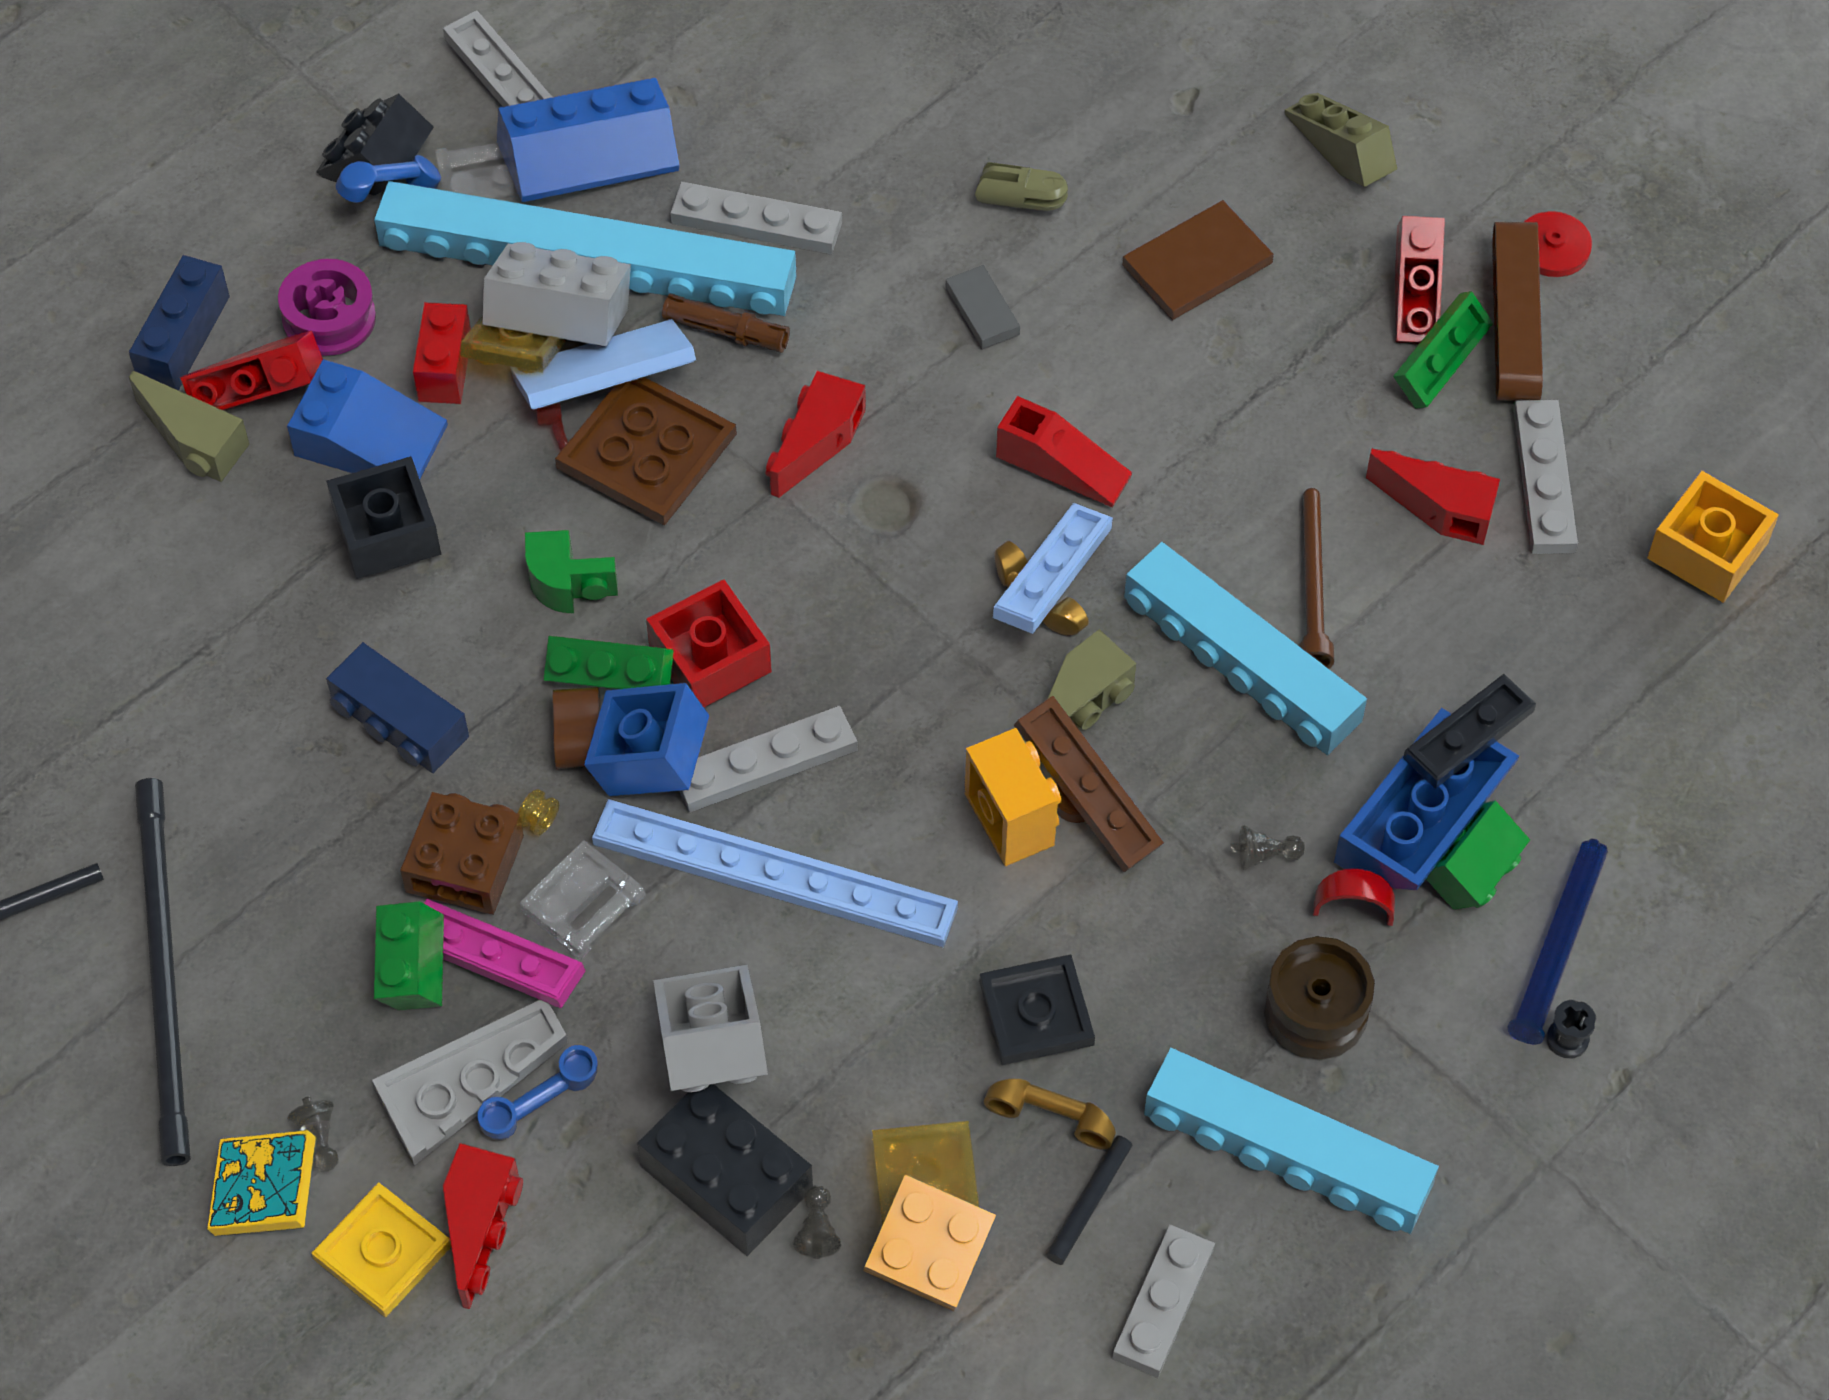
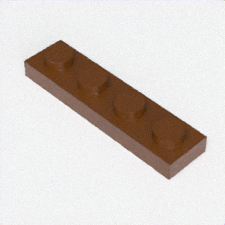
[1014,696,1164,872]

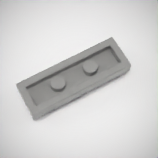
[1112,1225,1215,1378]

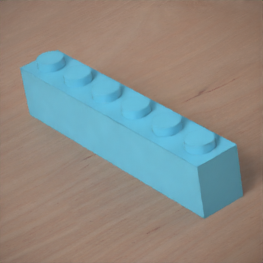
[1124,542,1367,756]
[1144,1048,1439,1234]

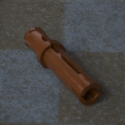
[662,293,790,353]

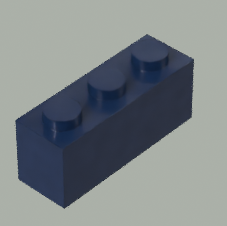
[129,255,230,391]
[326,642,469,774]

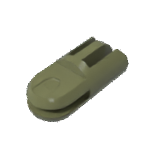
[975,162,1068,211]

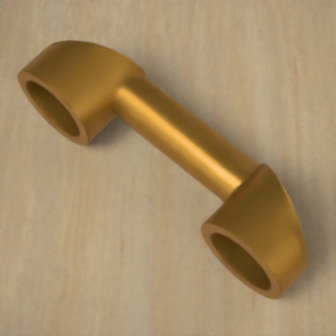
[995,541,1089,635]
[984,1079,1116,1149]

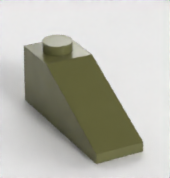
[129,371,250,482]

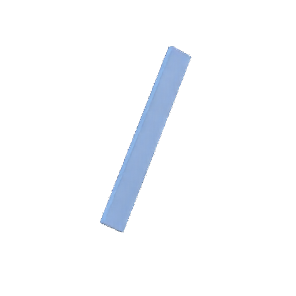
[592,799,958,948]

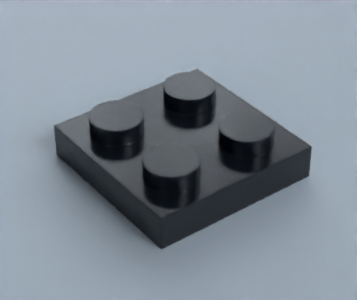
[979,954,1095,1065]

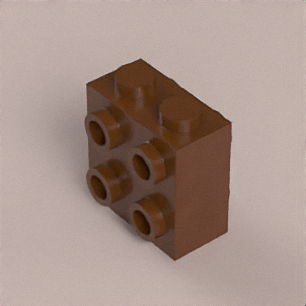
[400,792,524,915]

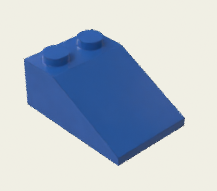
[287,359,448,479]

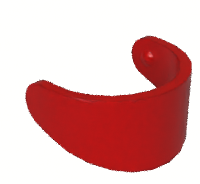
[1313,869,1395,926]

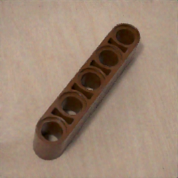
[1492,222,1543,401]

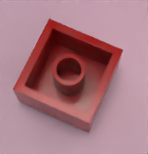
[646,579,772,707]

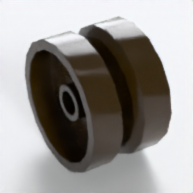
[1264,936,1375,1060]

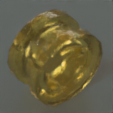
[518,789,560,836]

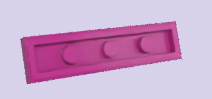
[424,899,586,1008]

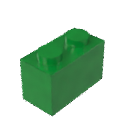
[1426,800,1530,910]
[374,901,444,1011]

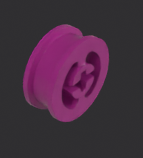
[278,259,376,356]

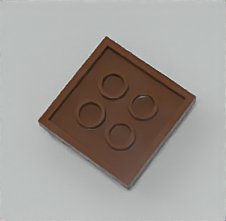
[555,377,737,526]

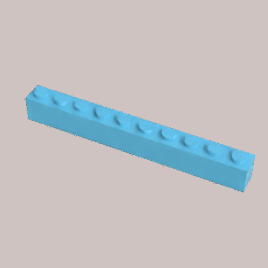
[374,181,796,316]

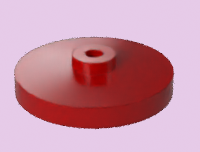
[1524,211,1592,277]

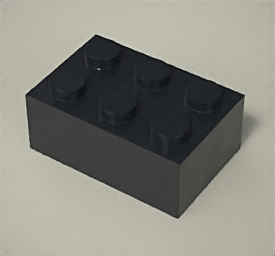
[637,1084,813,1256]

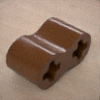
[553,687,601,769]

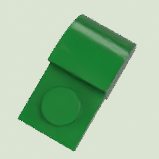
[525,530,618,613]

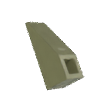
[1285,93,1397,187]
[1048,629,1137,730]

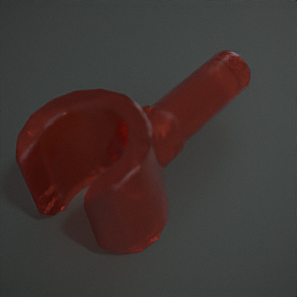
[537,402,568,451]

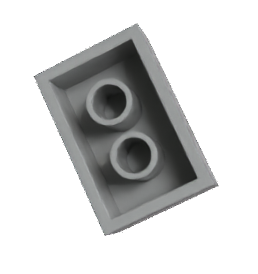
[482,242,631,346]
[653,965,768,1092]

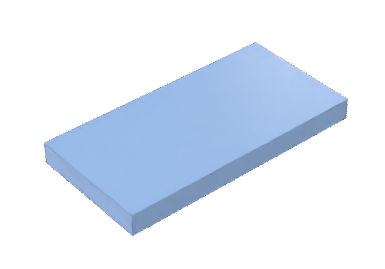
[510,319,696,410]

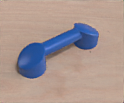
[336,155,441,202]
[478,1045,597,1140]

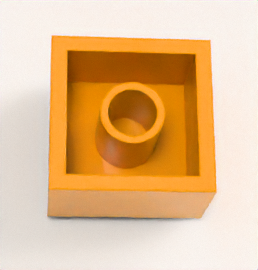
[1647,471,1779,603]
[965,728,1061,866]
[863,1175,996,1311]

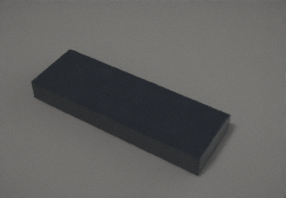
[1403,674,1536,789]

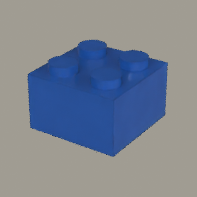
[584,683,709,796]

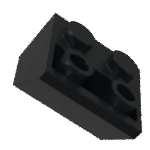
[316,94,434,196]

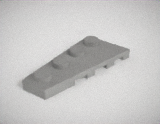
[372,1000,568,1166]

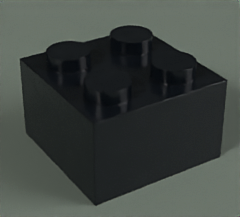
[326,456,442,579]

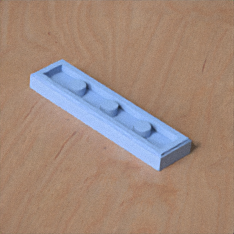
[993,503,1113,634]

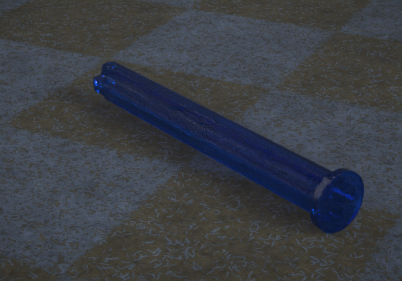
[1507,838,1608,1045]

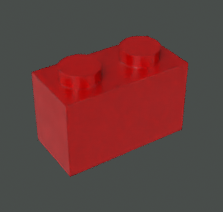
[413,302,472,404]

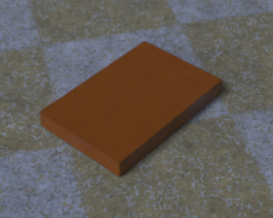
[1122,200,1274,320]

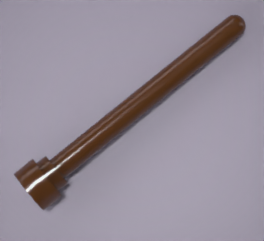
[1298,488,1335,669]

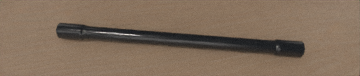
[135,778,191,1166]

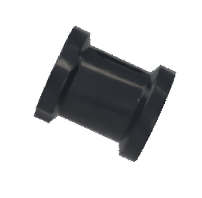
[1547,1000,1596,1059]

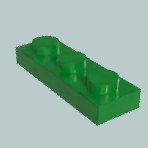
[1393,291,1494,409]
[544,636,674,689]

